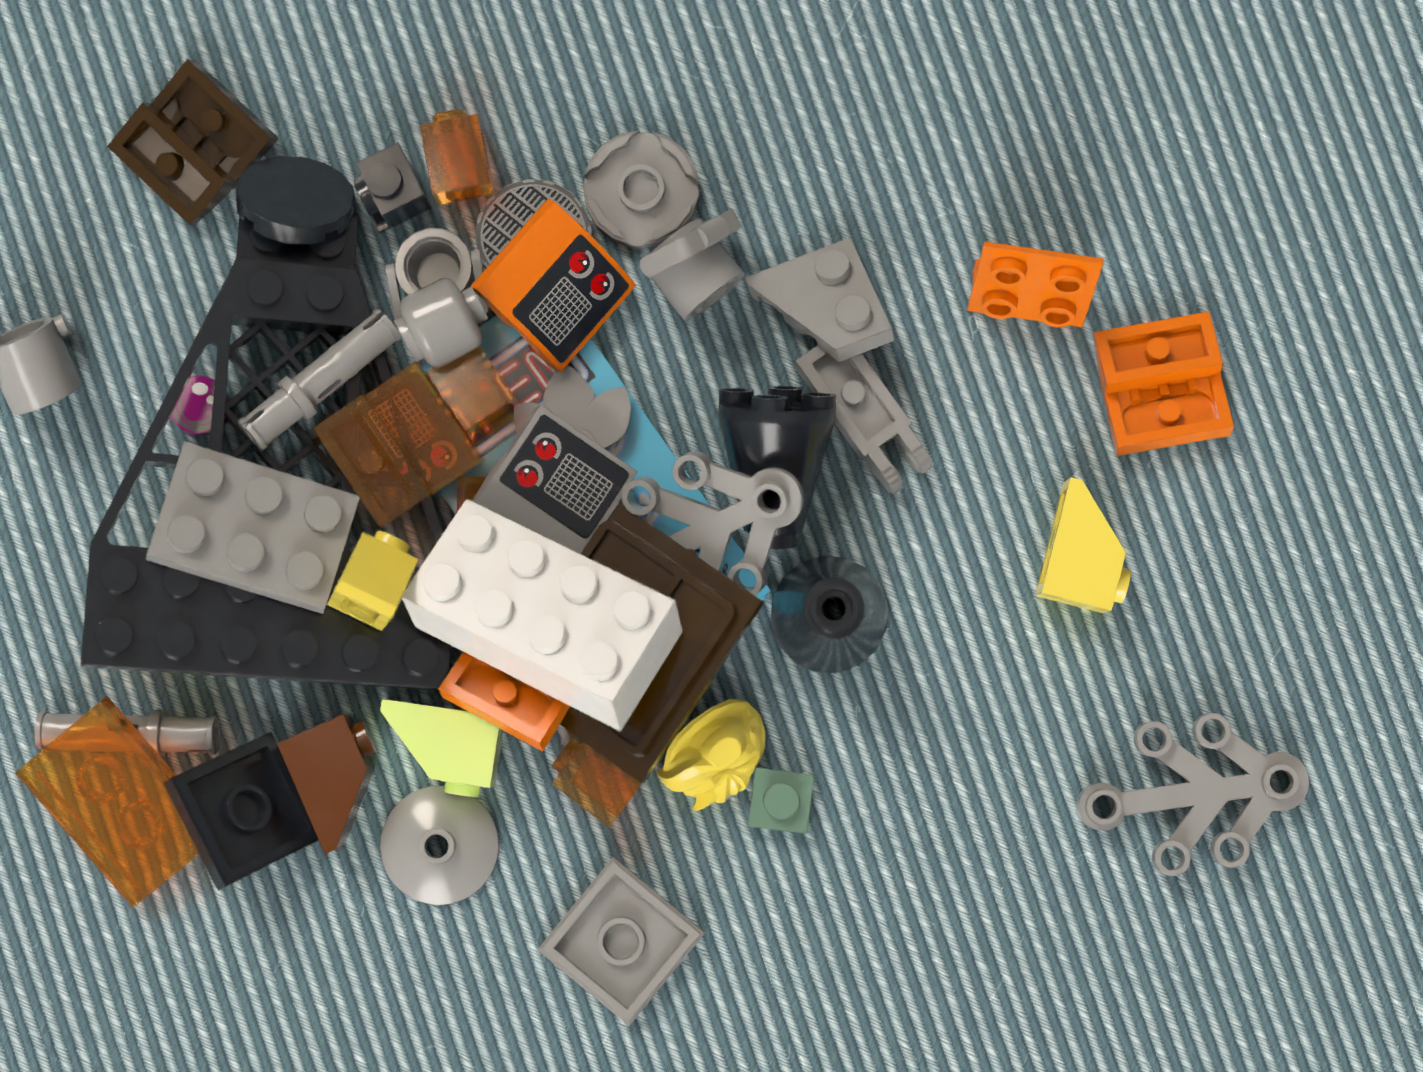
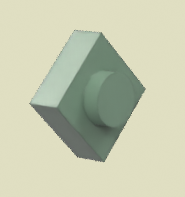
[748,767,814,834]

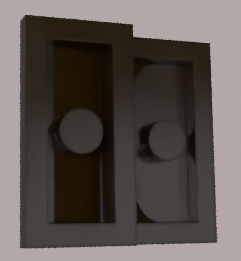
[107,59,279,226]

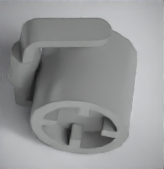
[640,208,745,321]
[385,228,489,319]
[0,314,83,415]

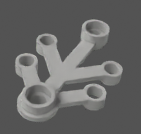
[622,451,804,595]
[1076,713,1309,876]

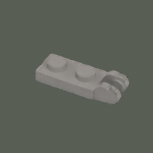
[793,346,933,495]

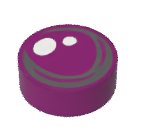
[171,376,230,436]

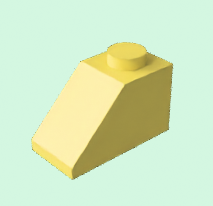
[1035,477,1131,613]
[327,530,418,631]

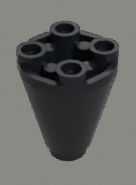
[718,386,836,549]
[771,556,888,673]

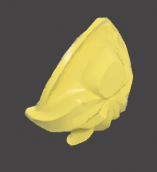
[656,699,766,811]

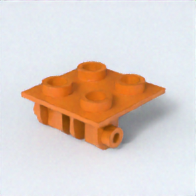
[967,241,1104,327]

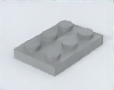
[146,441,360,614]

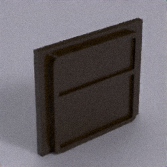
[560,503,765,783]

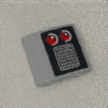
[472,405,638,554]

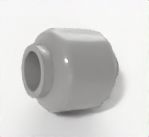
[394,278,488,368]

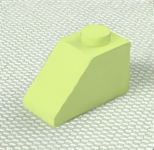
[380,699,503,797]

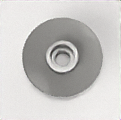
[380,786,499,905]

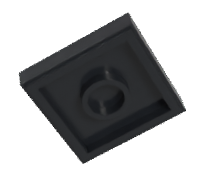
[163,732,319,891]

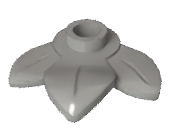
[514,365,631,449]

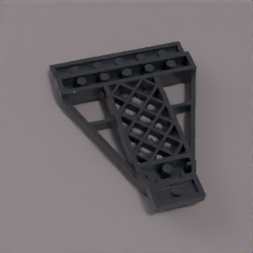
[80,216,451,690]

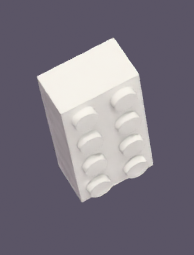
[402,499,683,731]

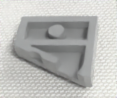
[745,238,894,362]

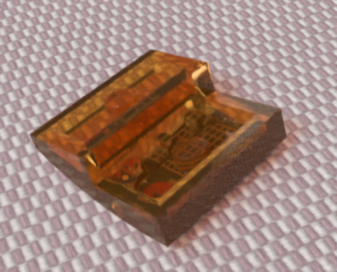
[313,362,485,528]

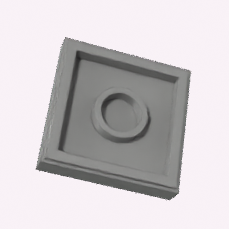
[537,856,705,1026]

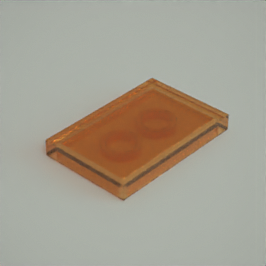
[15,696,199,908]

